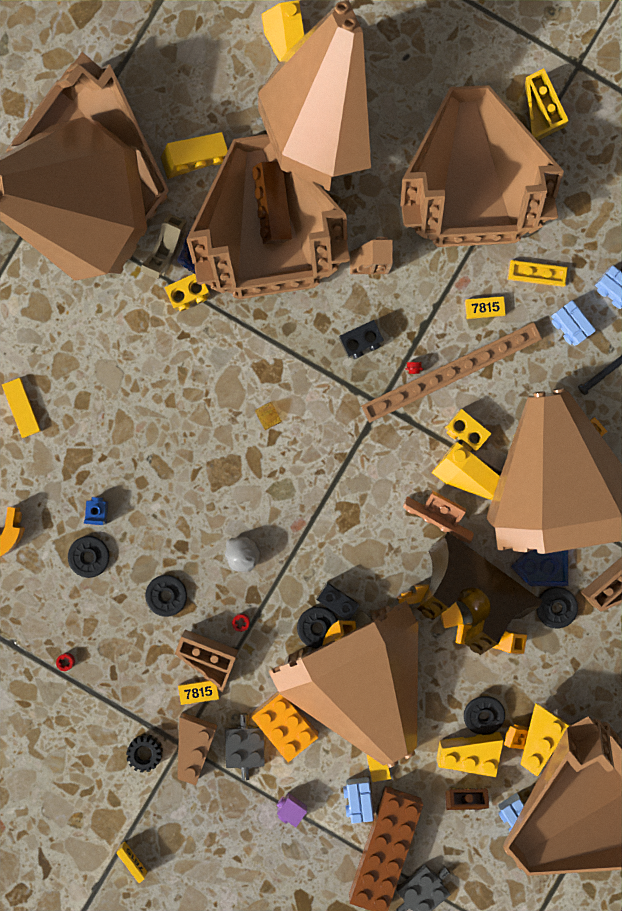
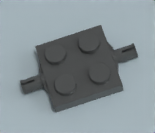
[225,713,264,781]
[396,864,451,911]

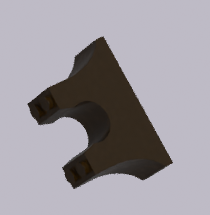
[417,532,542,655]

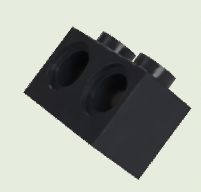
[339,320,384,360]
[316,582,359,621]

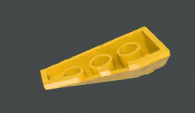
[262,0,304,62]
[431,442,500,500]

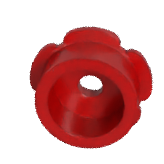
[405,362,424,374]

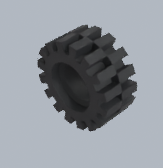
[126,734,163,773]

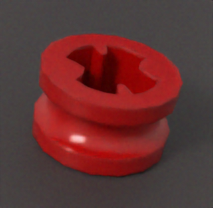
[232,613,250,632]
[56,653,75,671]

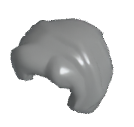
[225,537,260,572]

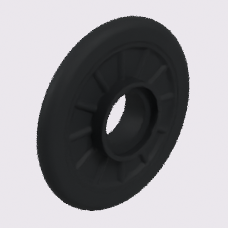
[68,536,110,578]
[145,575,187,617]
[536,587,578,629]
[297,607,338,649]
[464,696,506,735]

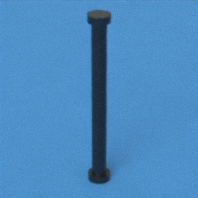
[578,355,622,395]

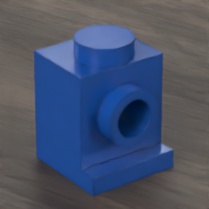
[84,497,108,525]

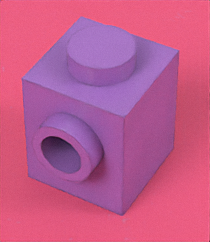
[276,793,307,828]

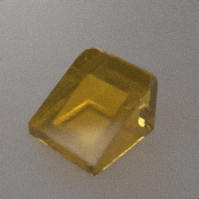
[255,402,282,430]

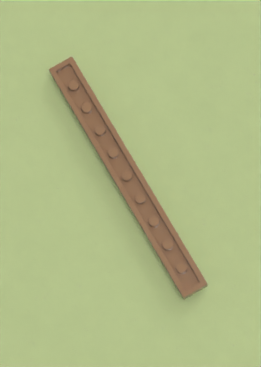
[361,322,542,423]

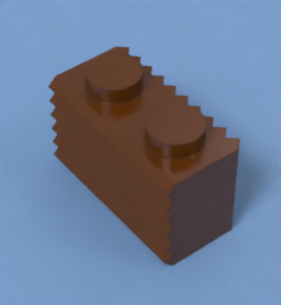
[445,788,489,810]

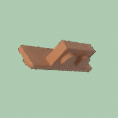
[403,491,474,544]

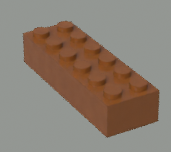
[349,786,423,911]

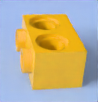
[164,274,210,312]
[444,409,491,452]

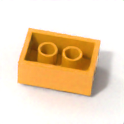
[251,692,318,762]

